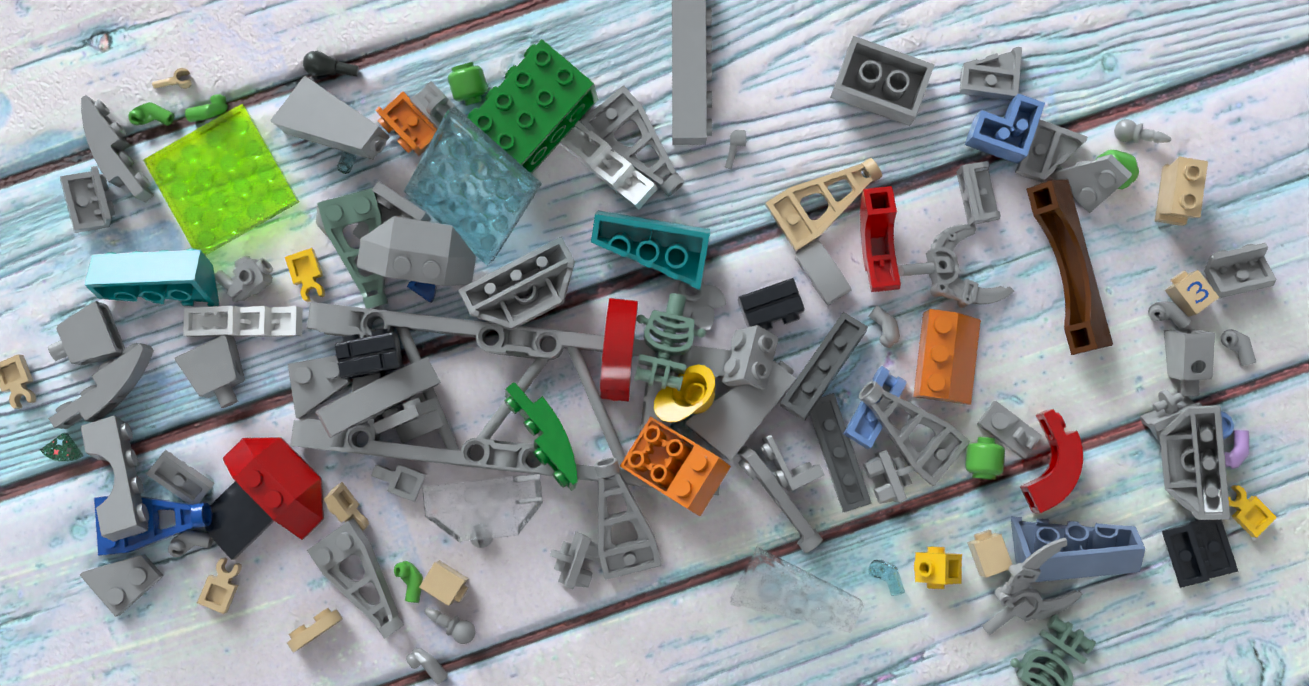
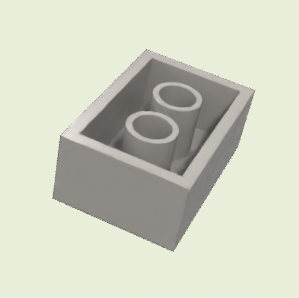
[830,36,935,126]

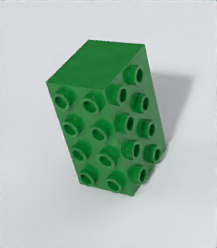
[464,39,598,184]

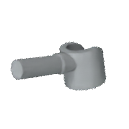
[725,130,746,169]

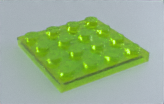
[143,104,300,256]

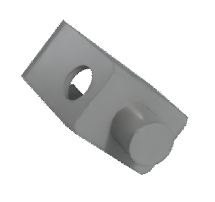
[48,301,125,365]
[1164,329,1215,396]
[175,334,245,408]

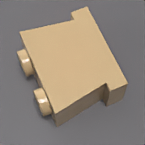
[1155,156,1208,226]

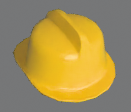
[653,364,716,423]

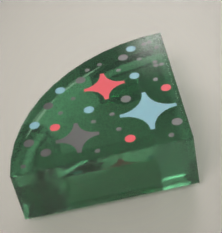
[40,433,84,462]

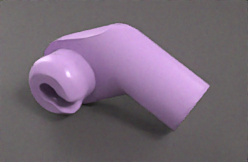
[1225,430,1249,469]

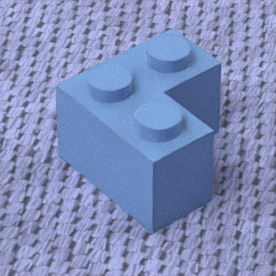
[965,93,1045,164]

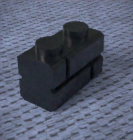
[737,278,805,331]
[335,329,404,380]

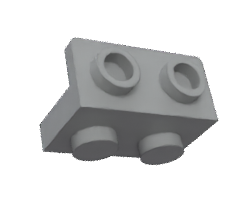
[60,166,115,233]
[1204,243,1277,299]
[722,325,778,390]
[373,398,446,443]

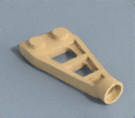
[765,158,882,252]

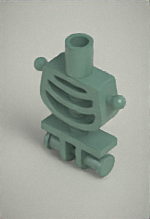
[634,293,706,391]
[1010,614,1096,686]

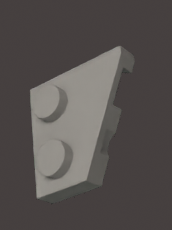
[959,47,1022,101]
[1050,154,1132,213]
[80,555,164,617]

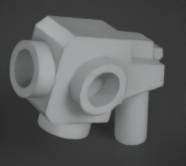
[215,256,273,302]

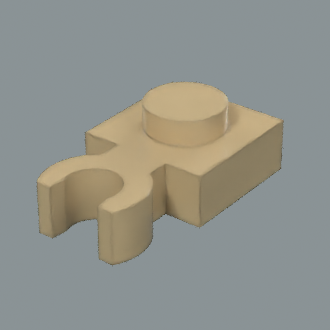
[0,354,36,409]
[197,558,242,614]

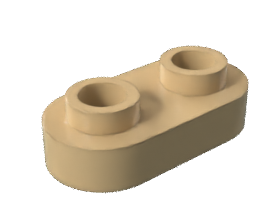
[287,608,343,653]

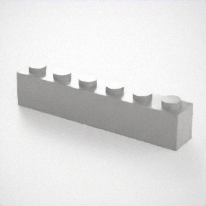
[672,0,712,145]

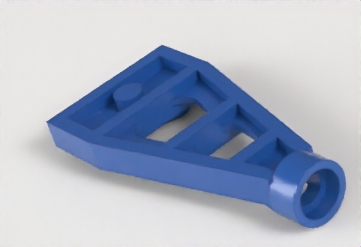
[94,496,212,556]

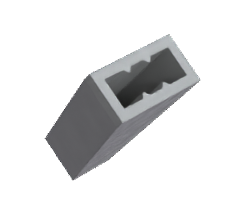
[270,76,390,160]
[685,361,796,461]

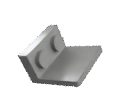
[353,181,431,239]
[760,435,824,491]

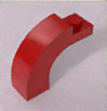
[860,186,901,292]
[600,298,638,402]
[1020,409,1083,513]

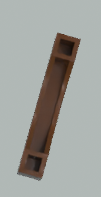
[1026,179,1113,355]

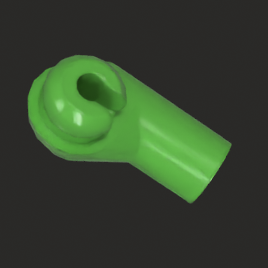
[185,94,228,122]
[128,102,174,126]
[394,561,423,603]

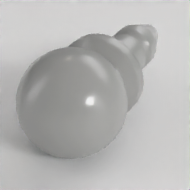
[1114,119,1171,143]
[424,608,475,644]

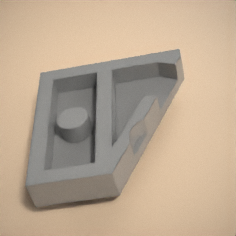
[1015,120,1088,183]
[288,355,351,419]

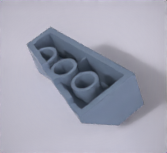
[1011,516,1146,583]

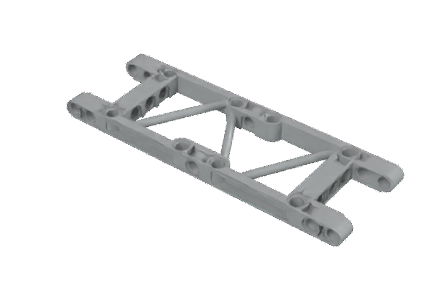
[290,302,732,495]

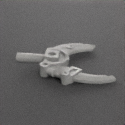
[898,224,1014,308]
[982,538,1083,635]

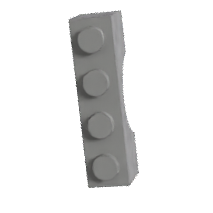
[81,415,149,542]

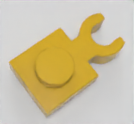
[284,248,325,302]
[1228,485,1277,538]

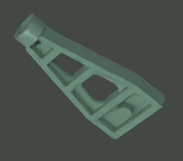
[317,188,388,309]

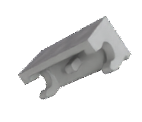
[956,161,1001,225]

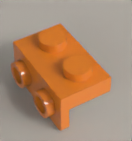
[375,91,442,156]

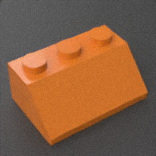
[913,309,981,405]

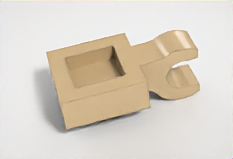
[323,482,369,531]

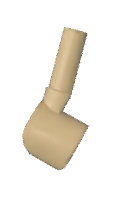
[152,68,192,89]

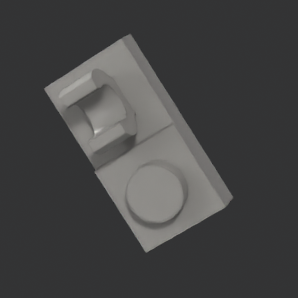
[977,401,1042,459]
[146,450,214,504]

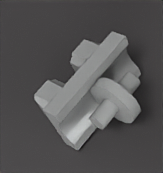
[410,81,466,138]
[1140,390,1202,441]
[863,450,915,504]
[550,532,599,589]

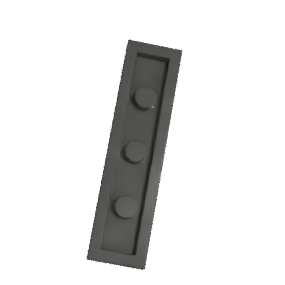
[780,312,868,421]
[809,393,871,512]

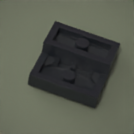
[204,481,274,560]
[1162,519,1239,588]

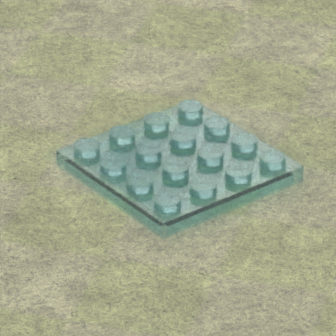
[404,106,542,266]

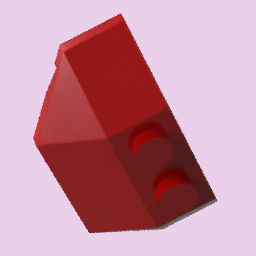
[222,437,324,540]

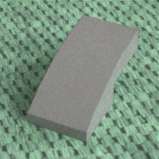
[794,240,852,305]

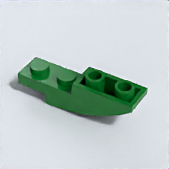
[504,382,578,491]

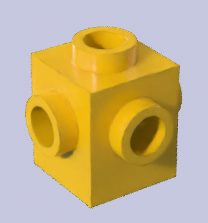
[914,546,962,589]

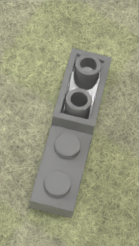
[81,95,154,202]
[48,343,154,429]

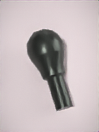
[303,51,359,77]

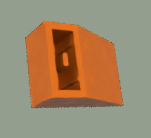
[620,416,731,516]

